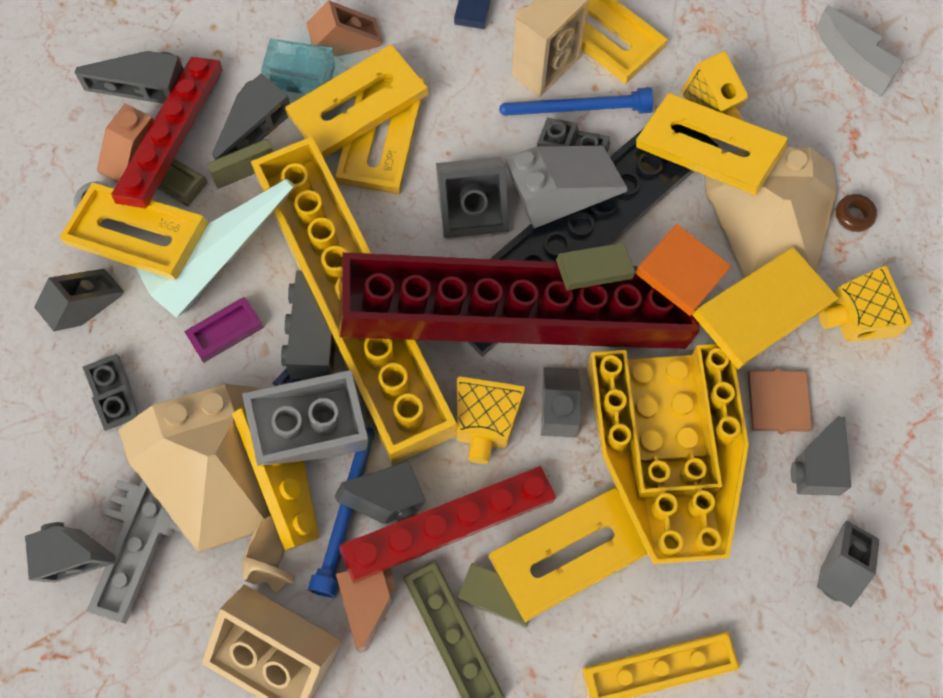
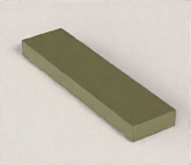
[403,560,505,698]

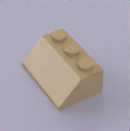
[512,0,589,97]
[201,584,341,698]

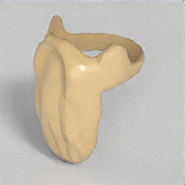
[241,515,295,593]

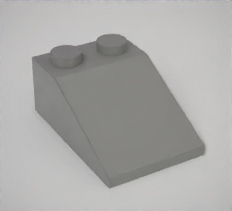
[505,146,627,229]
[242,370,368,466]

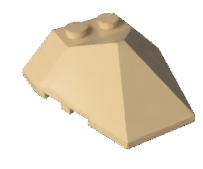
[704,147,837,279]
[118,384,270,553]

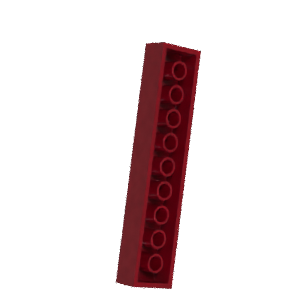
[339,252,700,349]

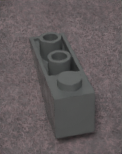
[281,270,335,379]

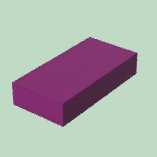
[184,297,263,363]

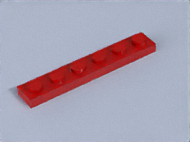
[111,57,223,209]
[339,466,557,584]

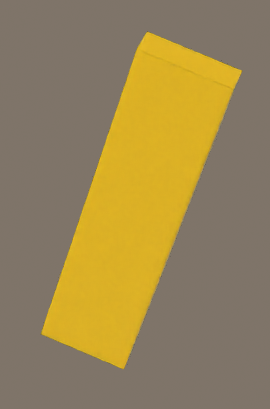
[582,631,740,698]

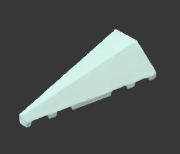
[135,178,296,318]

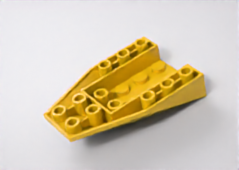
[587,344,749,565]

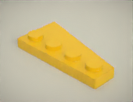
[232,407,320,551]

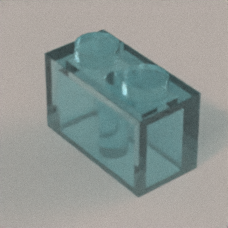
[261,38,335,96]

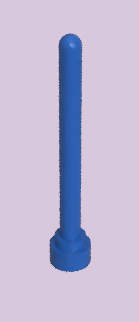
[499,87,653,116]
[307,427,375,598]

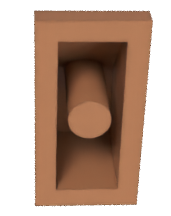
[306,0,383,56]
[97,103,154,183]
[336,569,396,653]

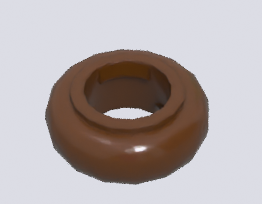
[836,194,877,232]

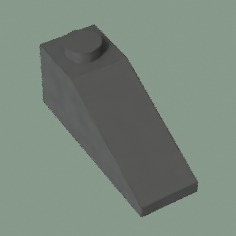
[74,51,183,104]
[212,73,290,160]

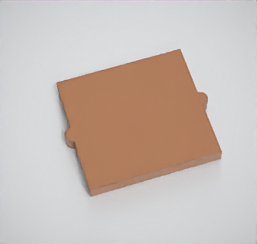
[748,368,812,435]

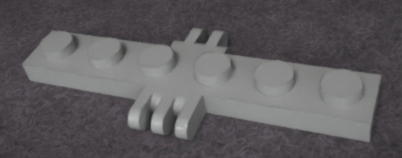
[87,480,183,624]

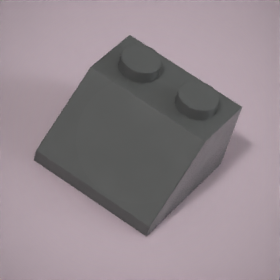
[436,157,510,238]

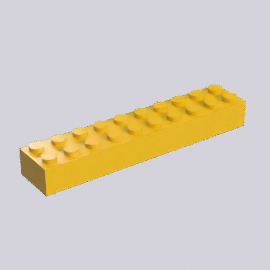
[251,136,457,466]

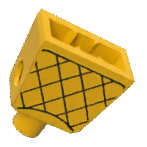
[680,50,748,121]
[819,265,913,342]
[457,376,525,464]

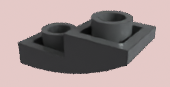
[537,117,611,152]
[83,354,139,431]

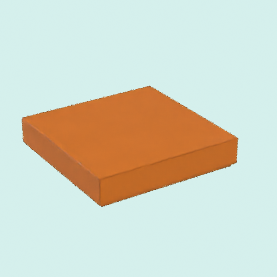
[635,223,731,316]

